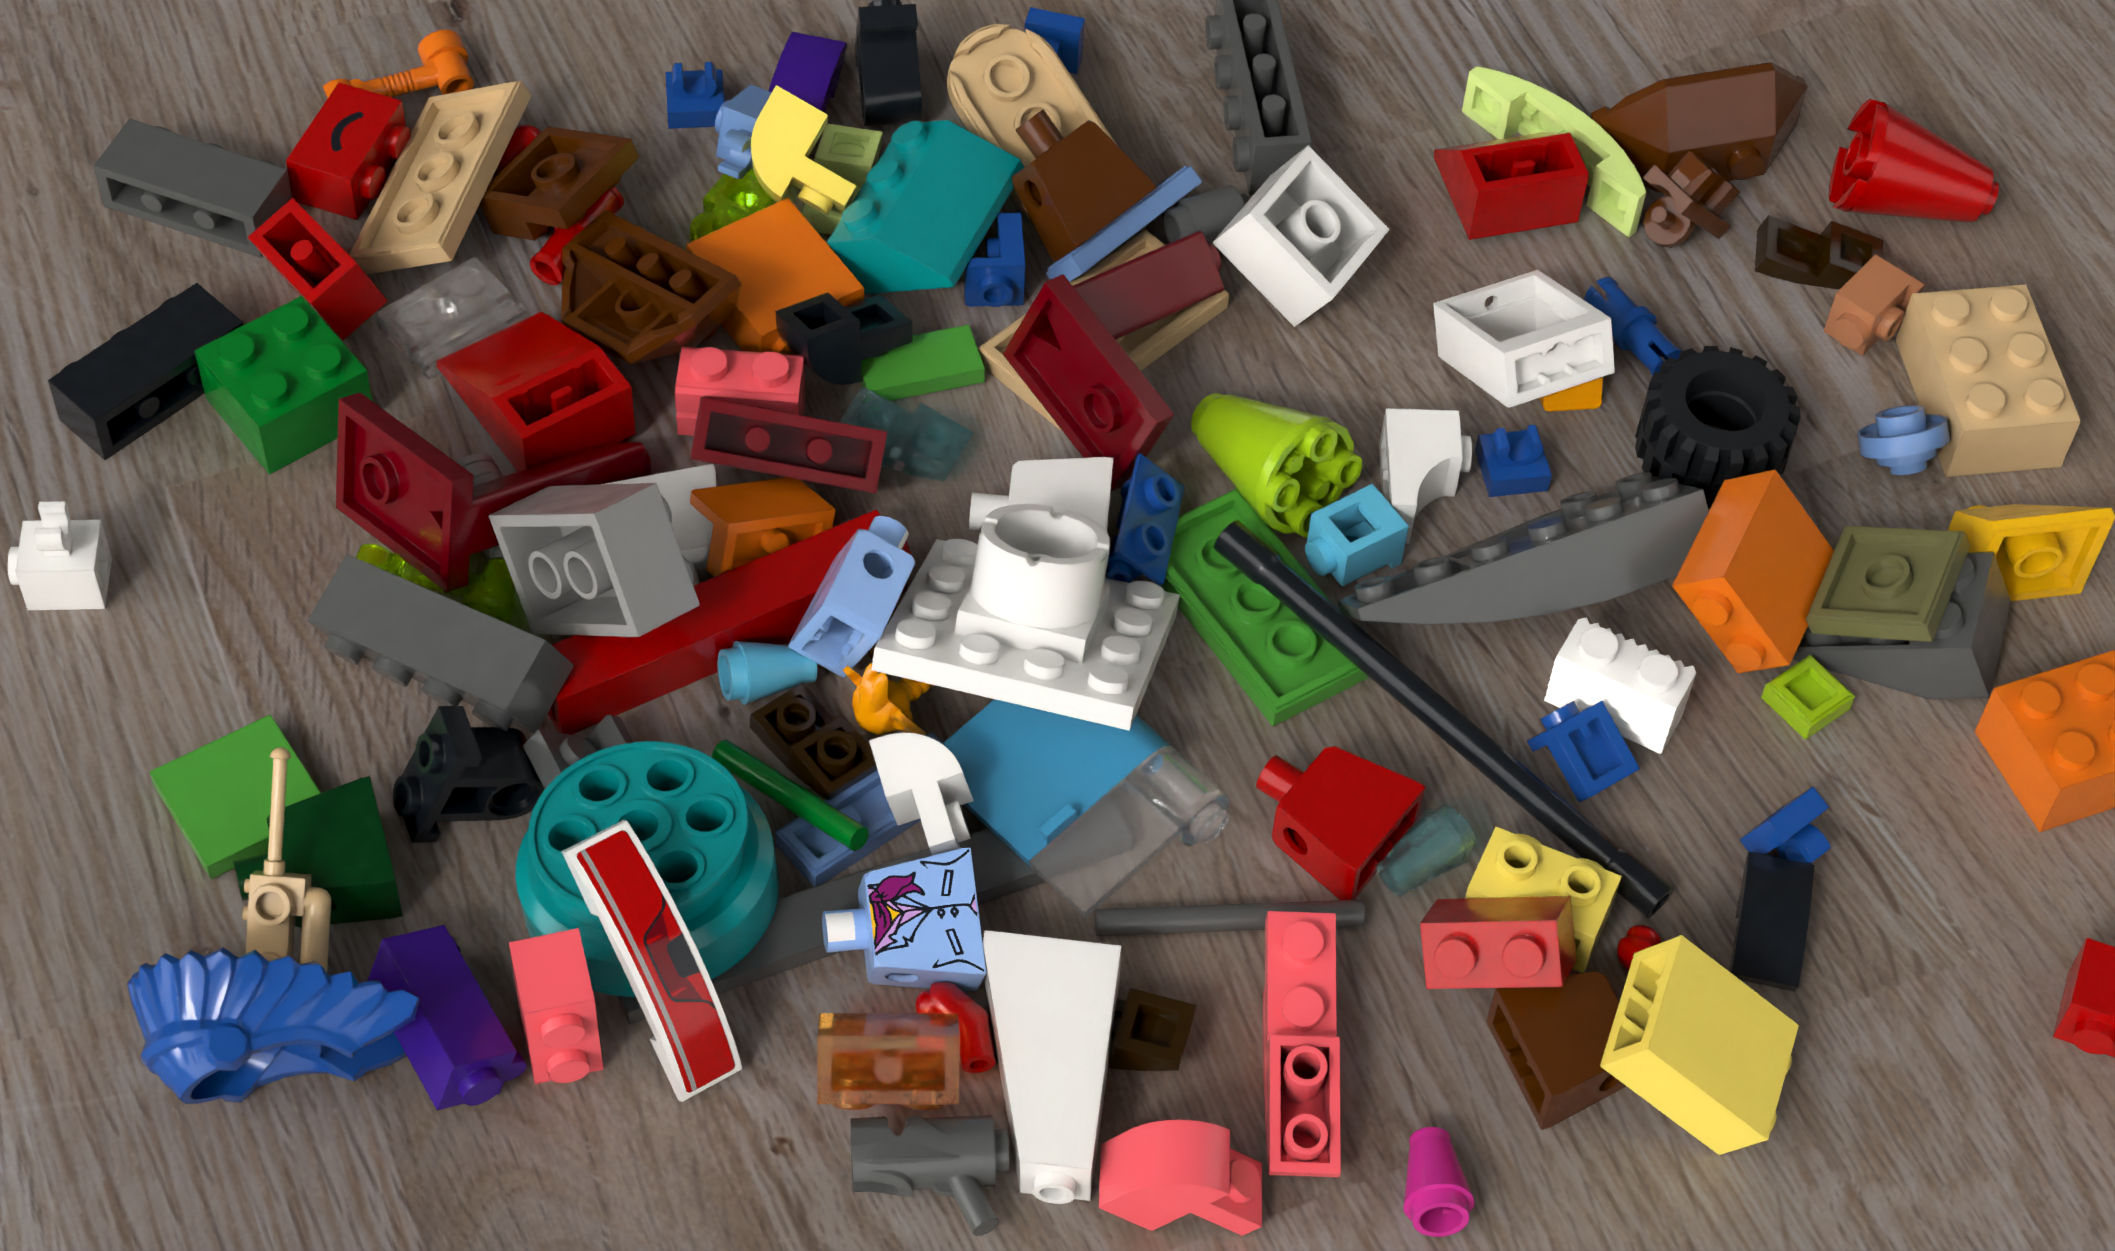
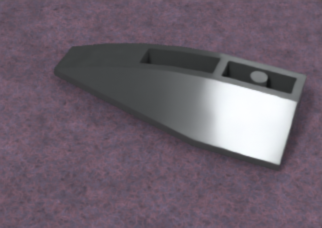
[1337,472,1709,625]

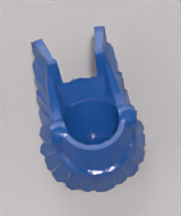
[127,947,420,1104]

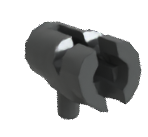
[850,1115,1009,1236]

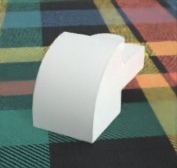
[869,733,974,856]

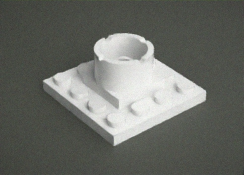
[871,504,1180,731]

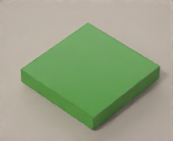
[149,714,320,879]

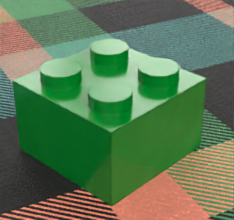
[194,296,373,475]

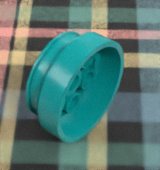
[515,741,779,997]

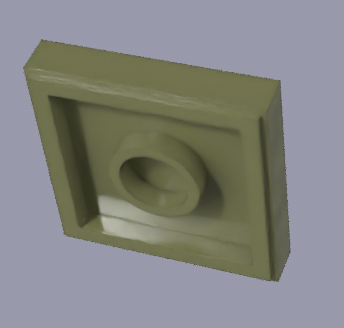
[1806,525,1970,642]

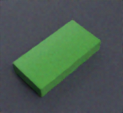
[860,325,985,405]

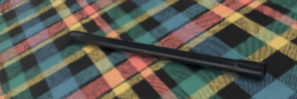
[1214,520,1674,918]

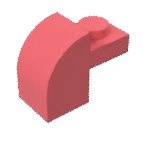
[1099,1120,1262,1236]

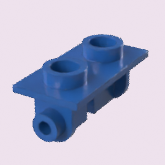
[1106,454,1185,586]

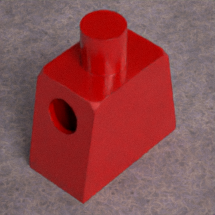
[1256,746,1426,900]

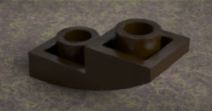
[750,682,878,800]

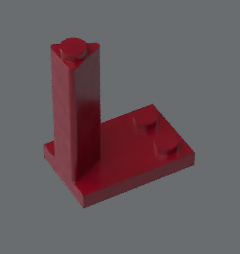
[1003,231,1224,492]
[336,393,651,592]

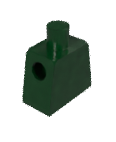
[233,776,403,927]

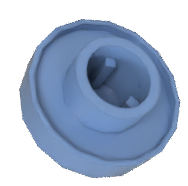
[1857,405,1950,475]

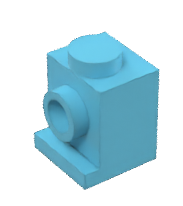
[1305,484,1409,587]

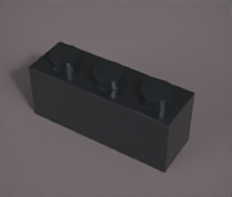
[48,283,244,460]

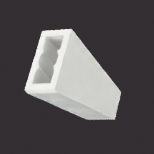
[983,930,1121,1204]

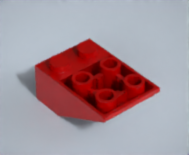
[436,311,636,472]

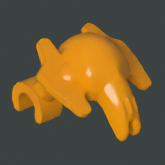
[843,663,934,735]

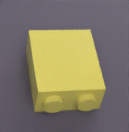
[1600,935,1799,1155]

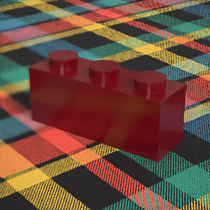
[690,397,887,493]

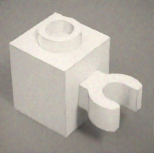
[8,501,112,610]

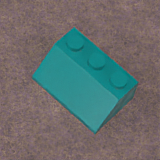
[827,120,1025,294]

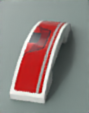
[561,820,743,1102]

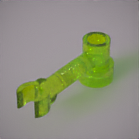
[355,544,516,624]

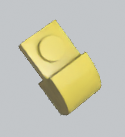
[751,85,856,215]

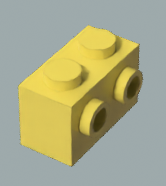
[1465,827,1622,973]

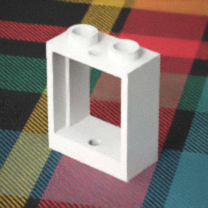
[1433,270,1615,408]

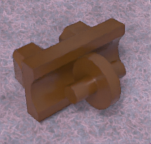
[1643,151,1740,248]

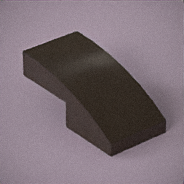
[1755,215,1883,289]
[1108,988,1197,1071]

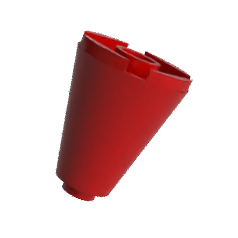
[1828,99,1999,223]

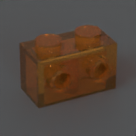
[817,1013,960,1110]

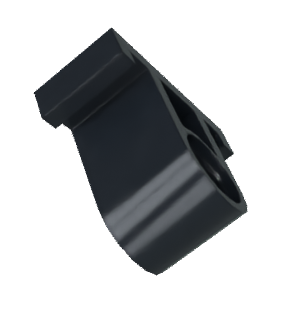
[854,0,922,126]
[393,706,545,843]

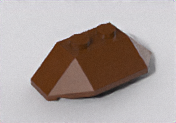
[1590,62,1808,192]
[561,210,742,364]

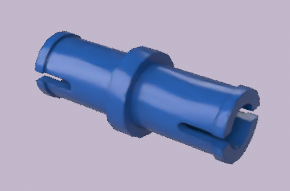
[1584,277,1682,376]

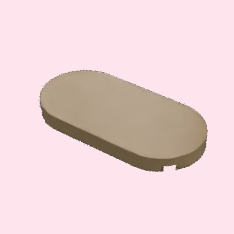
[947,24,1117,221]

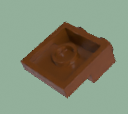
[479,126,640,241]

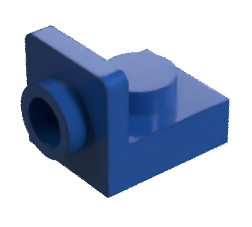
[964,213,1026,307]
[1527,701,1640,802]

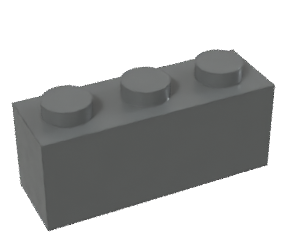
[94,119,292,258]

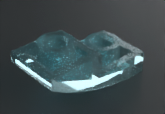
[838,386,974,481]

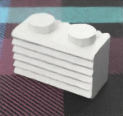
[1544,617,1696,754]

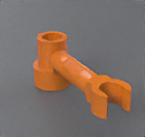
[323,29,474,98]

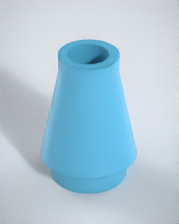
[717,641,817,705]

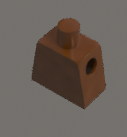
[1012,109,1157,262]
[1486,971,1627,1130]

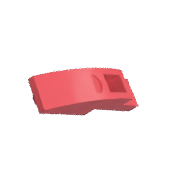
[1263,911,1341,1177]

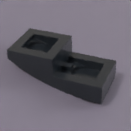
[1729,851,1815,992]

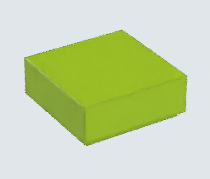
[1761,655,1855,740]

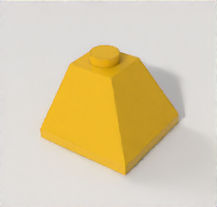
[1947,504,2115,601]

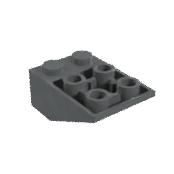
[1792,552,2011,699]

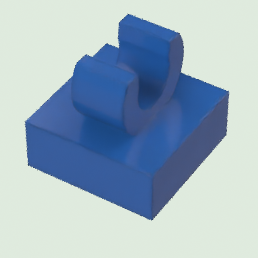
[1024,7,1085,74]
[665,62,724,129]
[1475,425,1552,497]
[1739,787,1831,864]

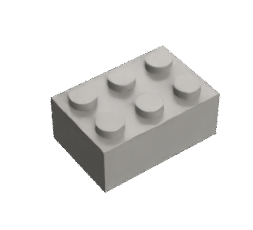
[488,483,700,637]

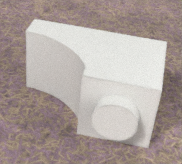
[1379,408,1472,544]

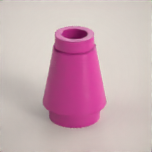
[1403,1127,1474,1237]

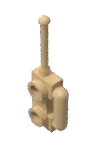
[242,747,331,972]

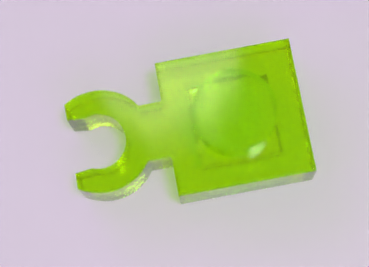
[690,169,777,242]

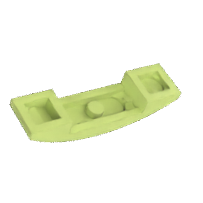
[1462,66,1647,237]

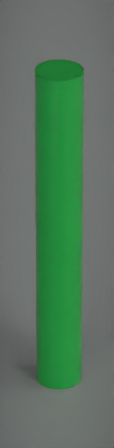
[712,740,869,851]

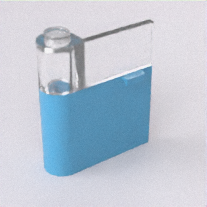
[942,699,1230,918]

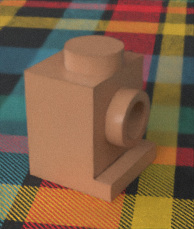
[1824,254,1925,356]

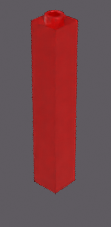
[548,509,911,735]

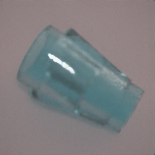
[1376,805,1477,897]

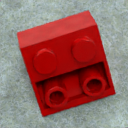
[1433,132,1589,240]

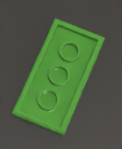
[1160,489,1369,726]

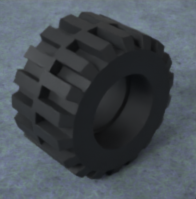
[1635,346,1801,509]

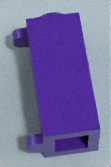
[367,925,527,1111]

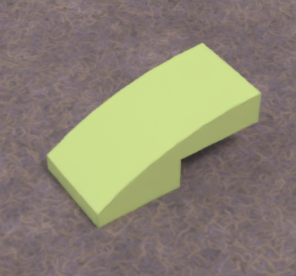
[802,123,883,235]

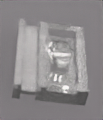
[376,257,527,380]

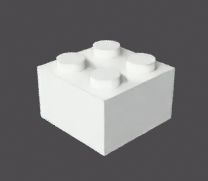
[1212,145,1390,327]

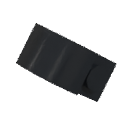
[775,292,913,385]

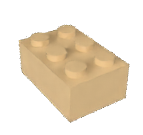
[1895,284,2081,477]

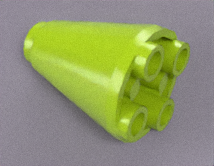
[1191,393,1362,538]

